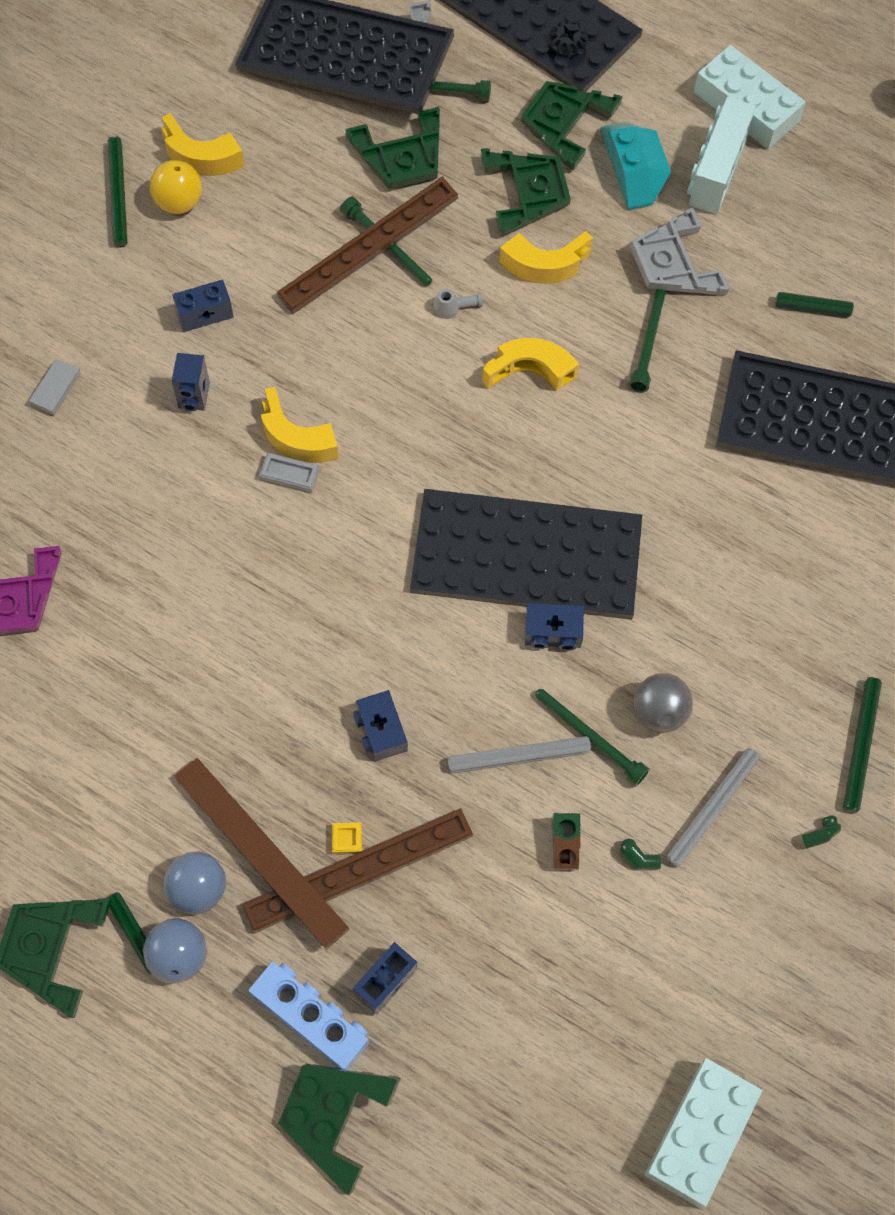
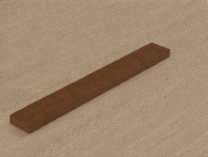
[277,176,458,314]
[174,758,349,950]
[242,808,473,934]

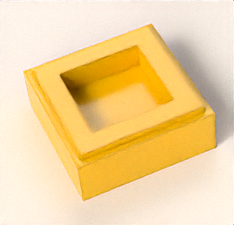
[332,822,362,855]

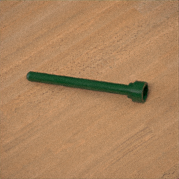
[431,80,491,101]
[340,196,432,286]
[628,289,666,393]
[535,689,650,787]

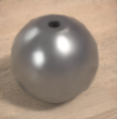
[633,673,693,733]

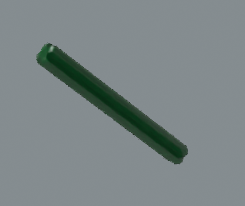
[107,136,128,247]
[843,677,882,813]

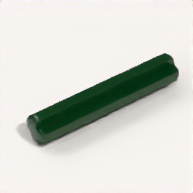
[775,292,854,317]
[106,892,152,974]

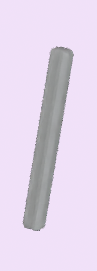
[447,736,591,773]
[666,748,760,868]

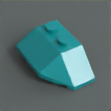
[600,122,671,211]

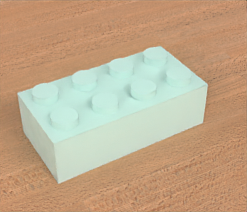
[694,45,806,149]
[687,96,756,215]
[644,1058,763,1209]

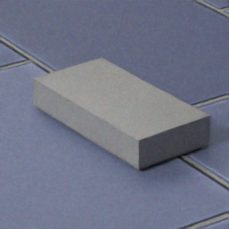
[29,359,81,416]
[259,452,320,493]

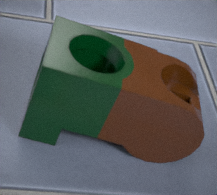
[551,813,580,870]

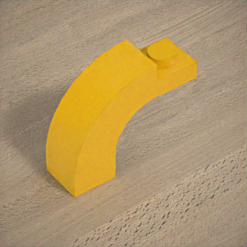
[161,113,244,176]
[499,231,593,284]
[482,338,579,391]
[261,387,338,463]

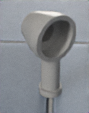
[433,289,483,319]

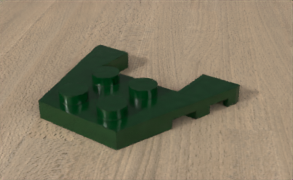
[521,81,622,171]
[345,107,440,190]
[480,148,571,236]
[0,898,111,1018]
[278,1063,401,1195]

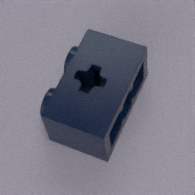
[172,279,234,332]
[172,353,210,411]
[524,603,584,651]
[353,690,408,762]
[353,942,418,1015]

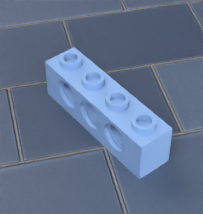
[248,961,369,1070]

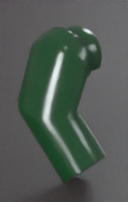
[802,815,841,849]
[620,839,661,870]

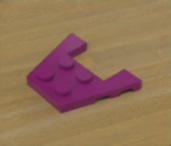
[0,546,62,635]

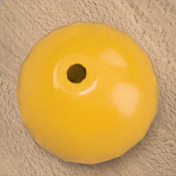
[149,160,203,215]

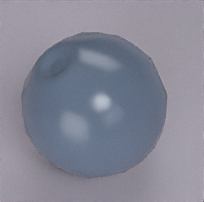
[163,851,226,914]
[143,918,207,984]

